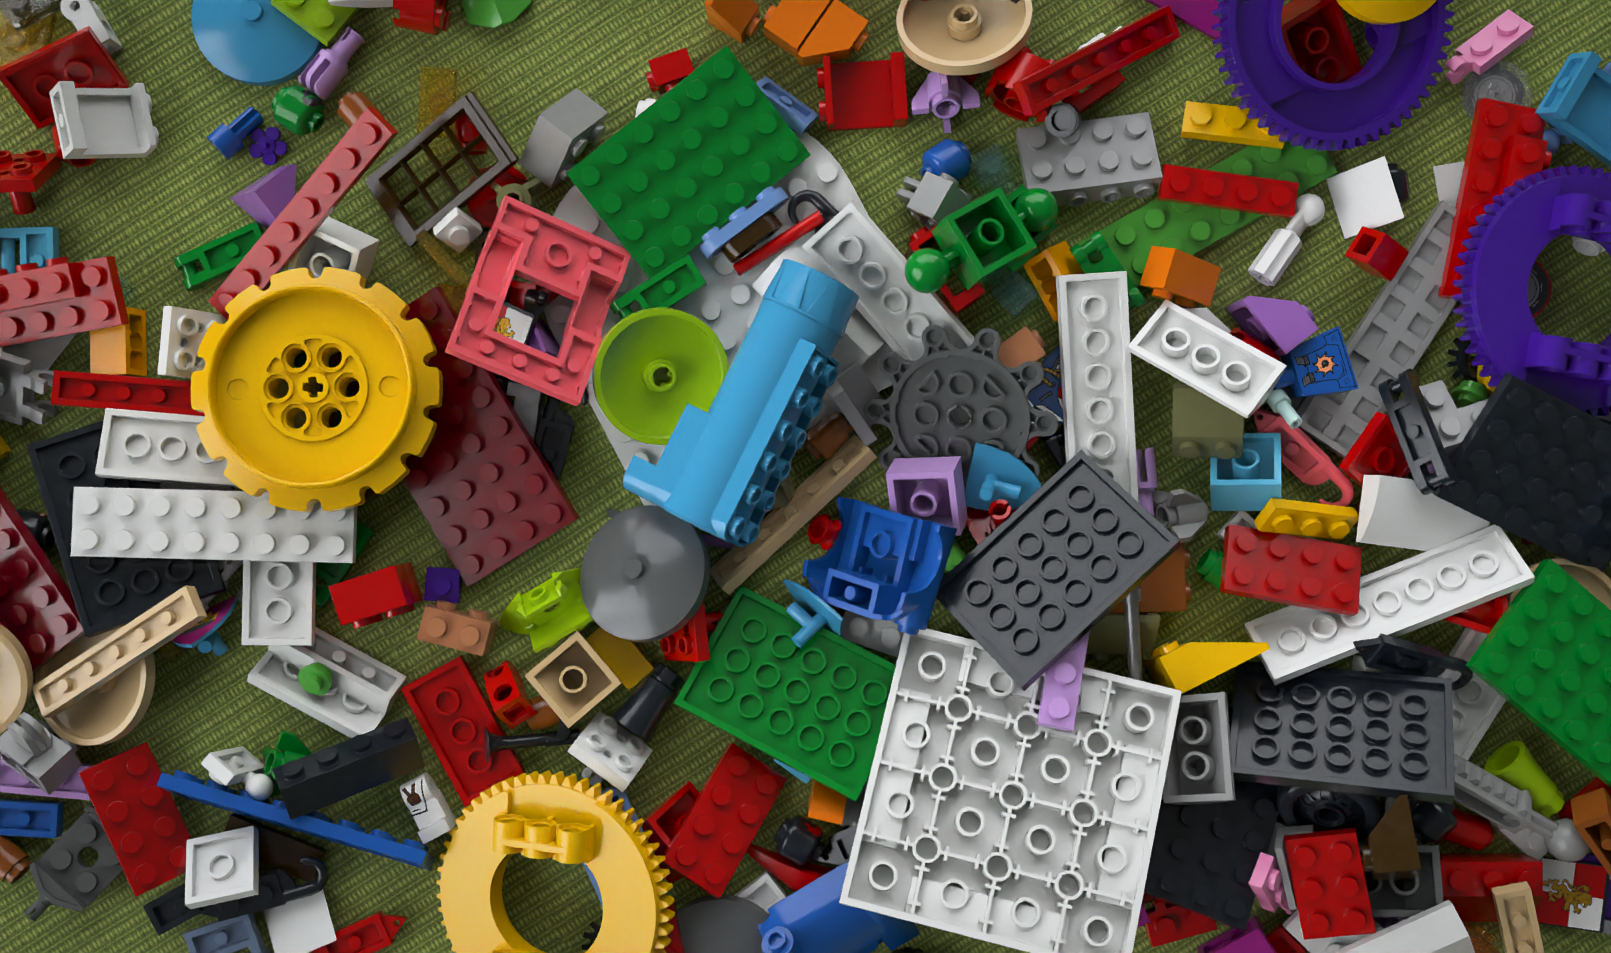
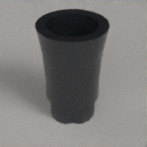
[612,662,685,742]

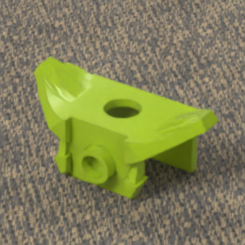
[498,568,594,653]

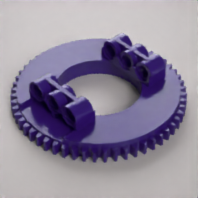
[1212,0,1454,151]
[1452,165,1611,417]

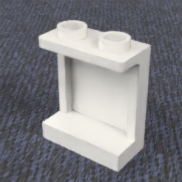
[49,81,159,159]

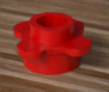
[808,514,842,551]

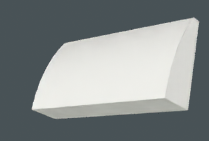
[1356,474,1490,551]

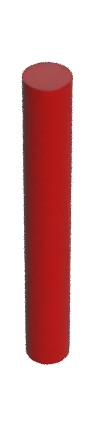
[733,210,825,276]

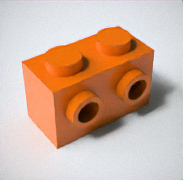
[1140,246,1221,308]

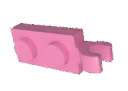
[1444,9,1534,85]
[1248,852,1293,915]

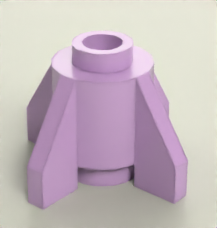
[911,71,980,133]

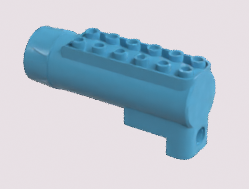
[623,259,859,547]

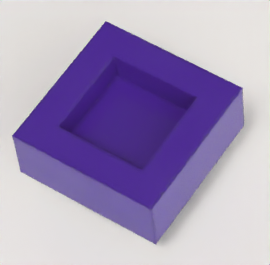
[424,566,462,603]

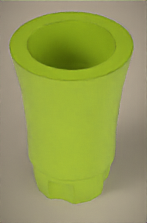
[1484,741,1565,818]

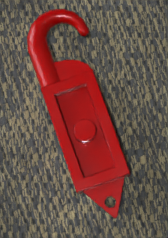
[311,910,408,953]

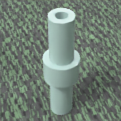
[1266,389,1303,429]

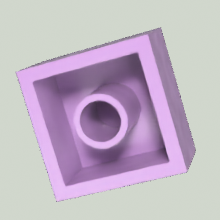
[886,456,968,535]

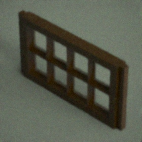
[365,91,519,247]

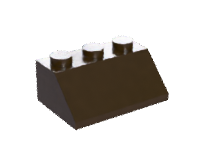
[1361,795,1421,881]

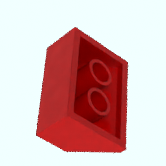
[1440,853,1543,922]

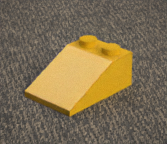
[1144,640,1270,694]

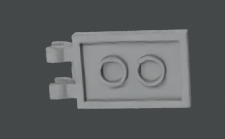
[0,352,58,426]

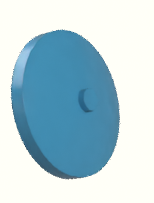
[191,0,324,86]

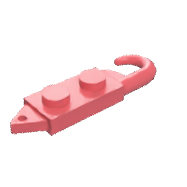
[1253,408,1355,507]

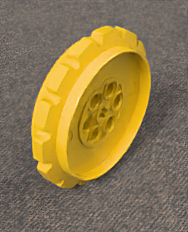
[191,267,443,513]

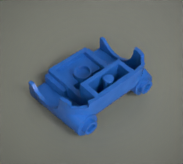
[803,496,957,635]
[757,861,920,953]

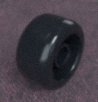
[1276,785,1386,842]

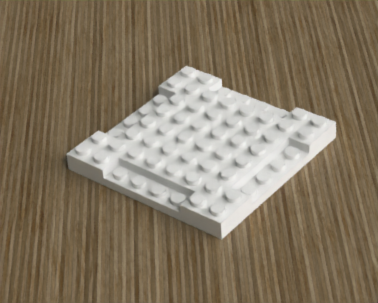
[839,629,1182,953]

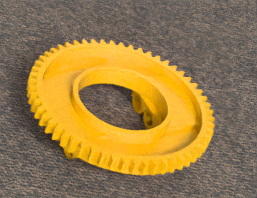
[436,770,675,953]

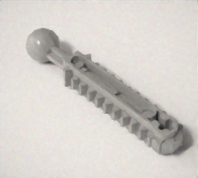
[1454,753,1590,863]

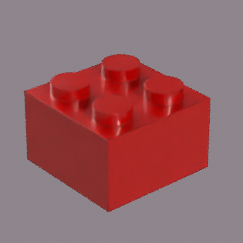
[328,563,423,629]

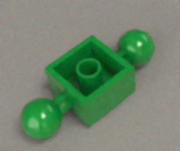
[905,187,1058,294]

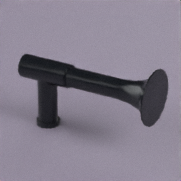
[484,719,580,763]

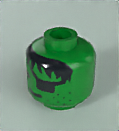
[272,85,325,136]

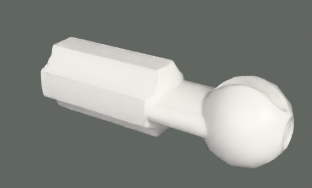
[1248,193,1325,286]

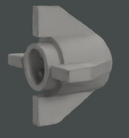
[1152,489,1209,543]

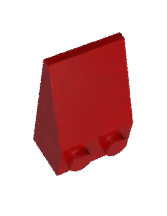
[1281,0,1362,84]

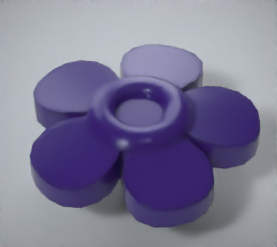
[249,126,288,165]

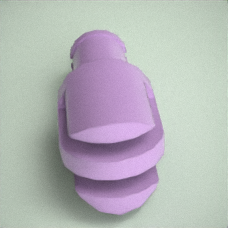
[298,27,365,100]
[1136,447,1158,518]

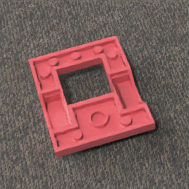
[445,195,631,406]

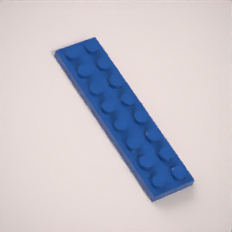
[156,770,435,871]

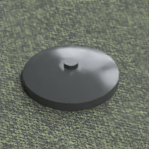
[580,505,710,642]
[676,894,770,953]

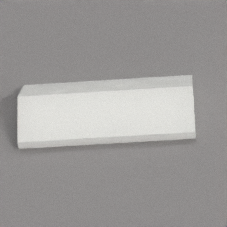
[752,238,885,374]
[1127,299,1287,419]

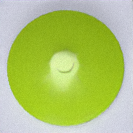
[592,307,729,445]

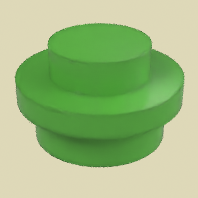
[1452,380,1488,407]
[298,662,333,695]

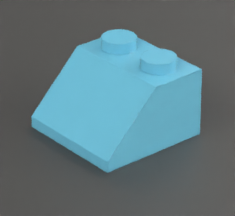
[1210,433,1282,511]

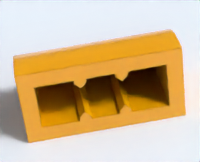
[1023,241,1084,322]
[90,307,147,377]

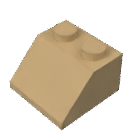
[524,631,623,728]

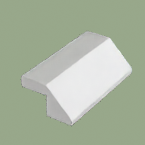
[247,627,407,738]
[1332,900,1475,953]

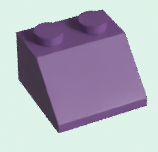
[1225,296,1319,356]

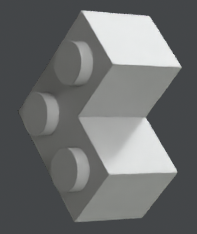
[519,88,608,188]
[1419,380,1489,458]

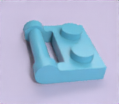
[0,227,60,274]

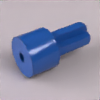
[206,107,263,160]

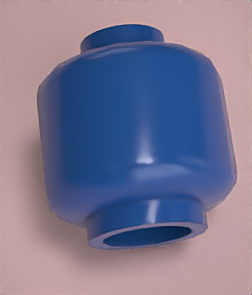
[920,139,972,182]

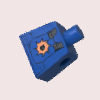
[1273,326,1358,398]

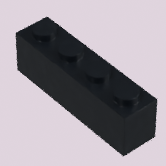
[272,717,425,820]

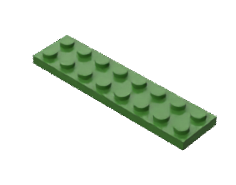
[1071,141,1338,287]

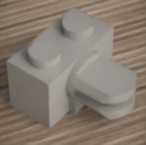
[896,171,972,230]
[0,712,82,795]

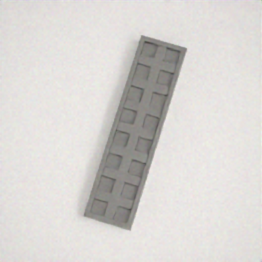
[1299,201,1457,459]

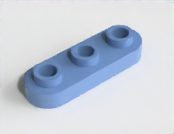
[700,186,789,259]

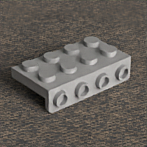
[1015,112,1163,207]

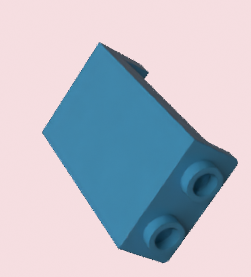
[1535,51,1611,168]

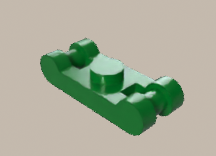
[1069,230,1147,310]

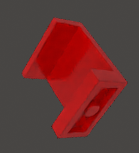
[817,52,908,131]
[905,225,985,316]

